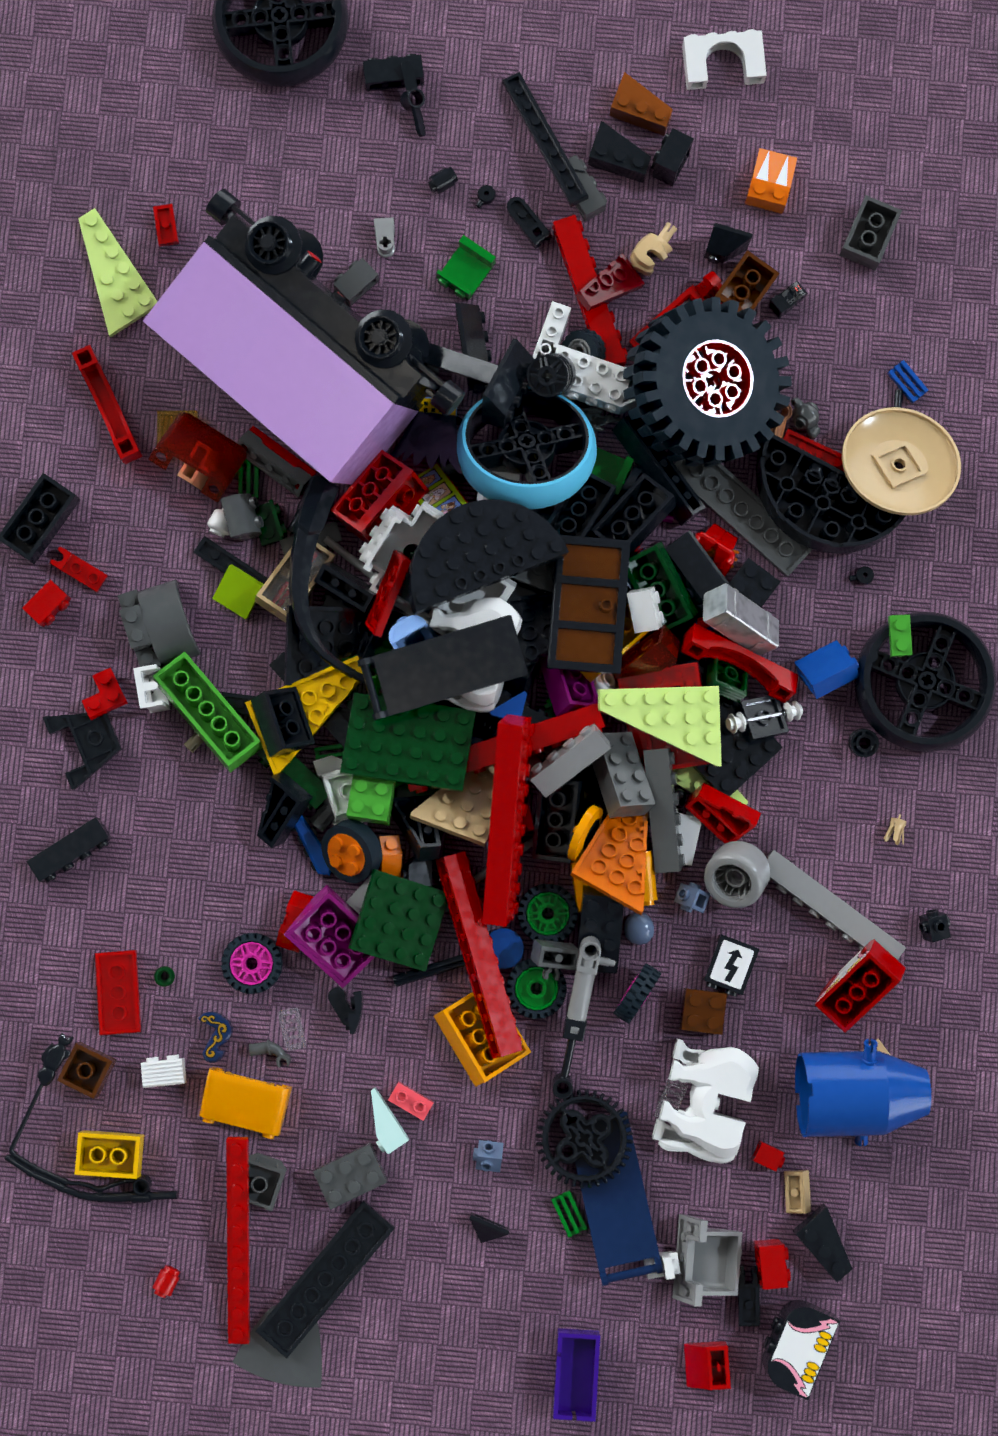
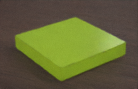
[212,564,264,619]

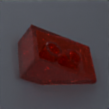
[614,624,680,679]

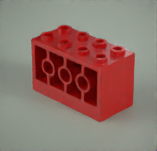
[330,450,430,543]

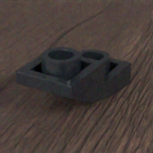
[345,991,364,1034]

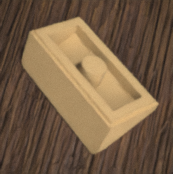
[784,1170,811,1214]

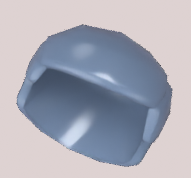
[624,912,654,945]

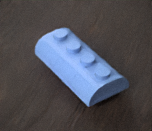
[389,615,439,649]

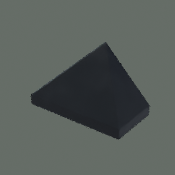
[470,1212,510,1243]

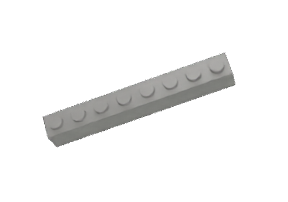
[766,850,906,960]

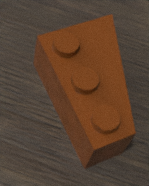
[610,72,673,136]

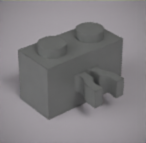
[530,939,579,981]

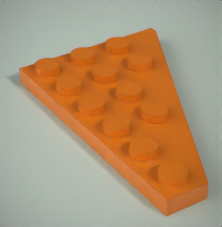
[571,812,648,915]

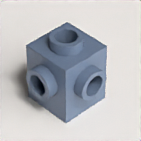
[674,882,710,913]
[473,1140,504,1172]

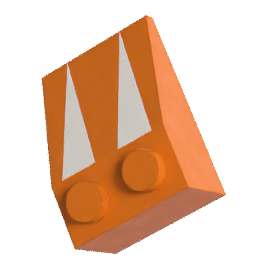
[745,148,797,214]

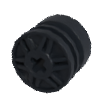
[527,353,576,397]

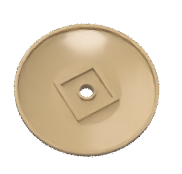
[842,407,961,515]

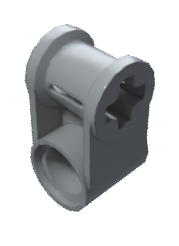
[374,217,395,258]

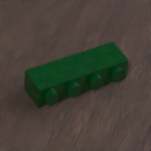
[257,748,328,810]

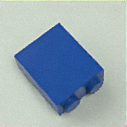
[794,640,859,699]

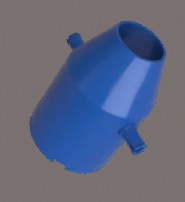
[795,1039,931,1146]

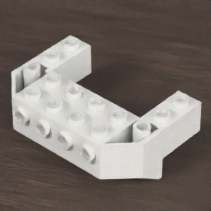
[533,301,637,415]

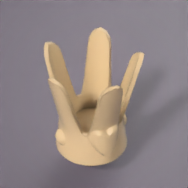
[883,814,906,845]

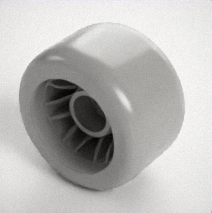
[704,841,771,908]

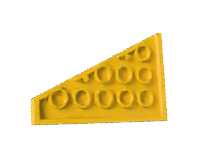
[245,655,363,775]

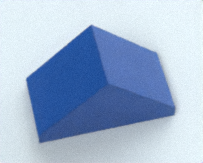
[490,691,527,719]

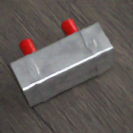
[697,583,779,655]

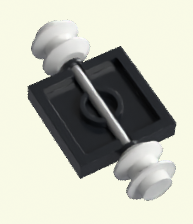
[725,696,803,742]

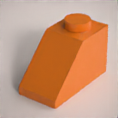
[378,835,402,878]

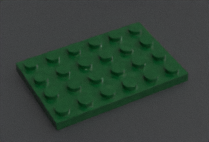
[340,693,476,792]

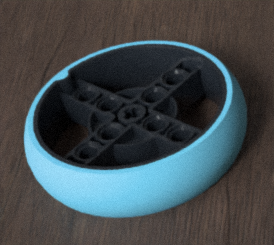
[457,386,597,509]

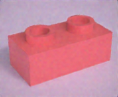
[388,1082,434,1121]

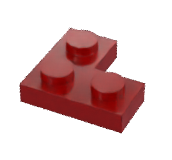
[82,667,128,720]

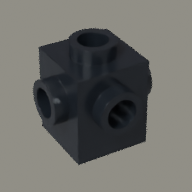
[919,909,951,943]

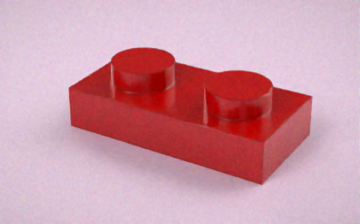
[153,204,179,247]

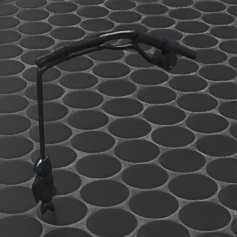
[5,1033,178,1203]

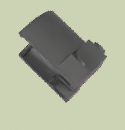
[117,579,201,668]

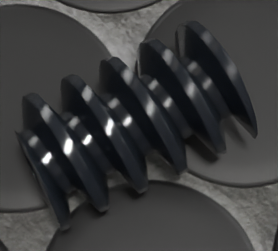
[459,707,500,740]

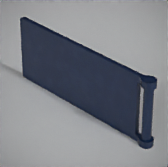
[567,1111,664,1287]

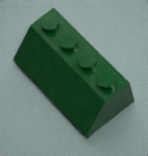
[628,541,698,634]

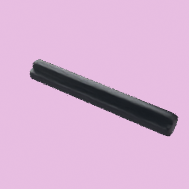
[393,954,465,987]

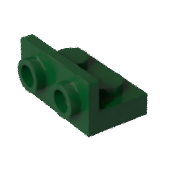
[256,499,287,547]

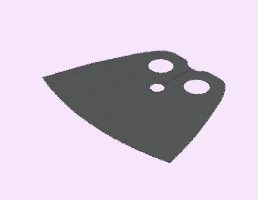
[233,1305,322,1388]

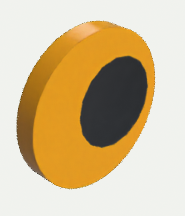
[568,805,603,863]

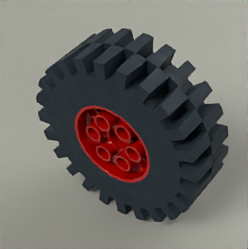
[623,297,792,467]

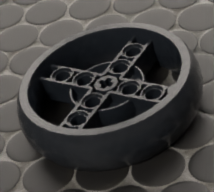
[212,0,349,87]
[854,612,996,752]

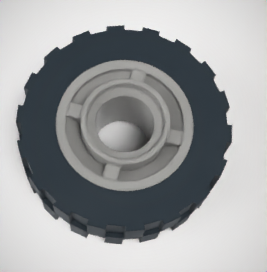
[562,329,606,360]

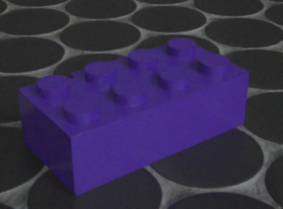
[553,1328,600,1422]

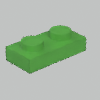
[888,615,912,657]

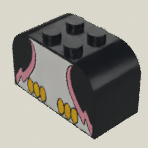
[762,1300,840,1400]

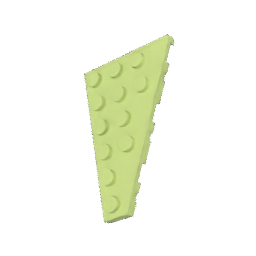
[598,686,722,766]

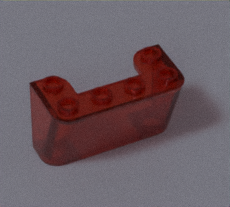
[148,412,247,503]

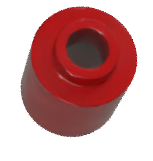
[152,1265,180,1298]

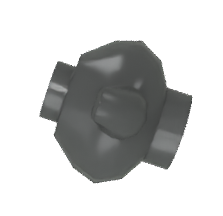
[790,397,820,439]

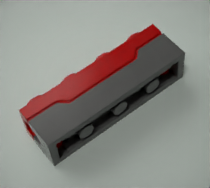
[235,426,317,498]

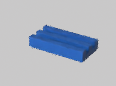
[887,360,928,403]

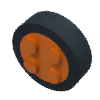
[321,819,382,883]

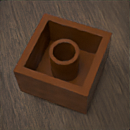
[679,988,727,1035]
[57,1042,117,1099]

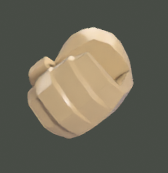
[630,222,677,276]

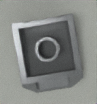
[249,1153,287,1211]

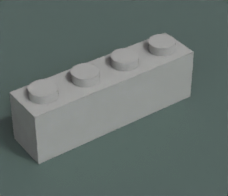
[530,723,611,797]

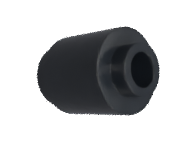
[428,167,458,194]

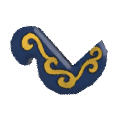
[198,1011,233,1063]

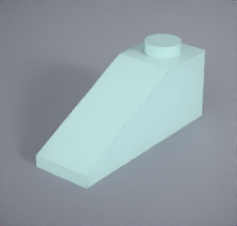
[371,1087,409,1154]

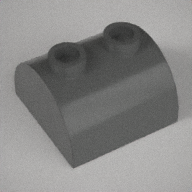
[221,493,264,541]

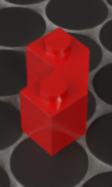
[276,890,313,953]

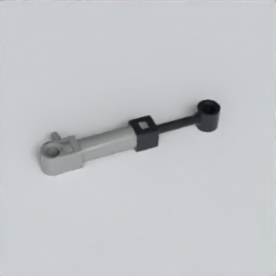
[552,936,616,1099]

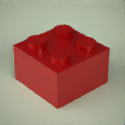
[754,1239,791,1290]

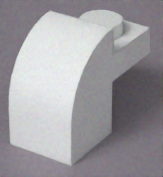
[643,1251,681,1280]

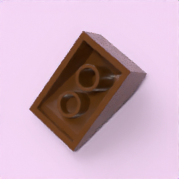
[714,250,780,312]

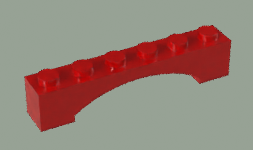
[72,345,143,464]
[681,623,798,703]

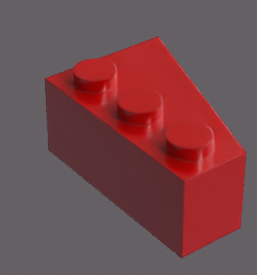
[684,783,761,844]

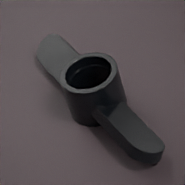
[400,61,426,137]

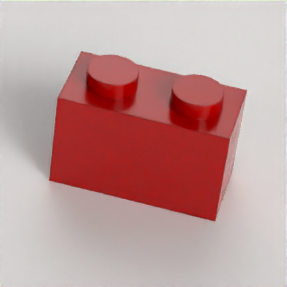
[22,579,71,627]

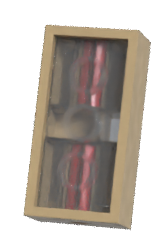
[255,543,335,623]

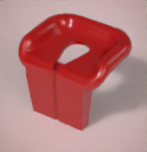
[694,523,738,577]

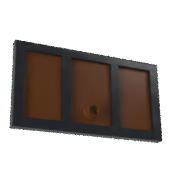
[547,534,631,675]

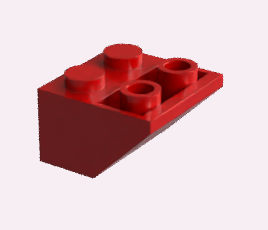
[684,1341,731,1390]

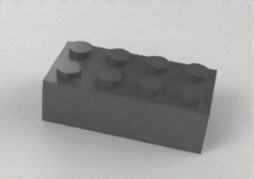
[592,732,655,818]

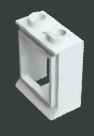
[133,664,170,713]

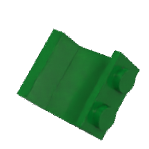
[436,235,496,300]
[580,447,634,499]

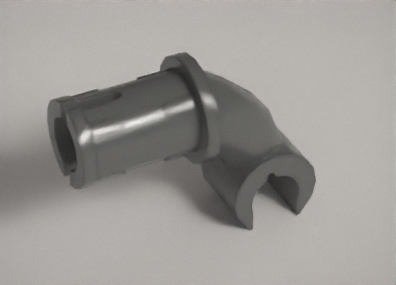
[249,1039,291,1068]

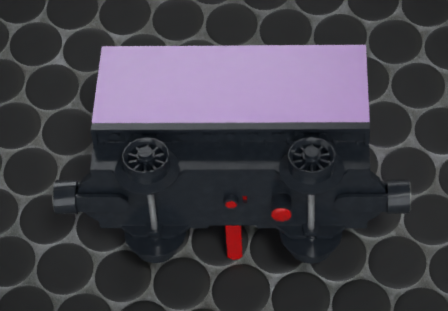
[143,189,465,485]

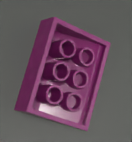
[284,885,375,988]

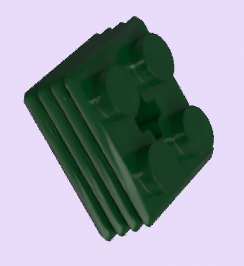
[706,658,748,703]

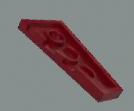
[576,253,645,311]

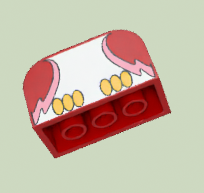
[814,939,906,1033]

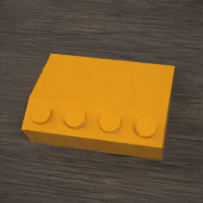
[434,992,531,1087]

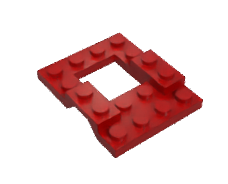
[617,662,710,771]

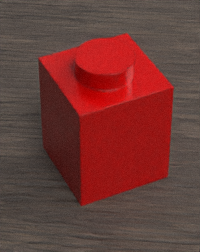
[751,1140,785,1172]

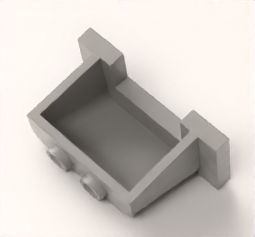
[673,1214,742,1306]

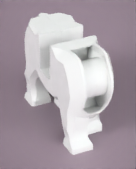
[429,598,522,713]
[652,1038,759,1164]

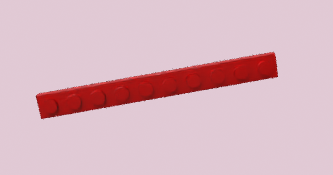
[226,1137,250,1344]

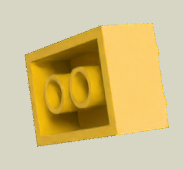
[74,1130,144,1179]

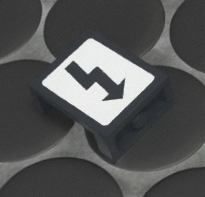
[702,934,759,997]

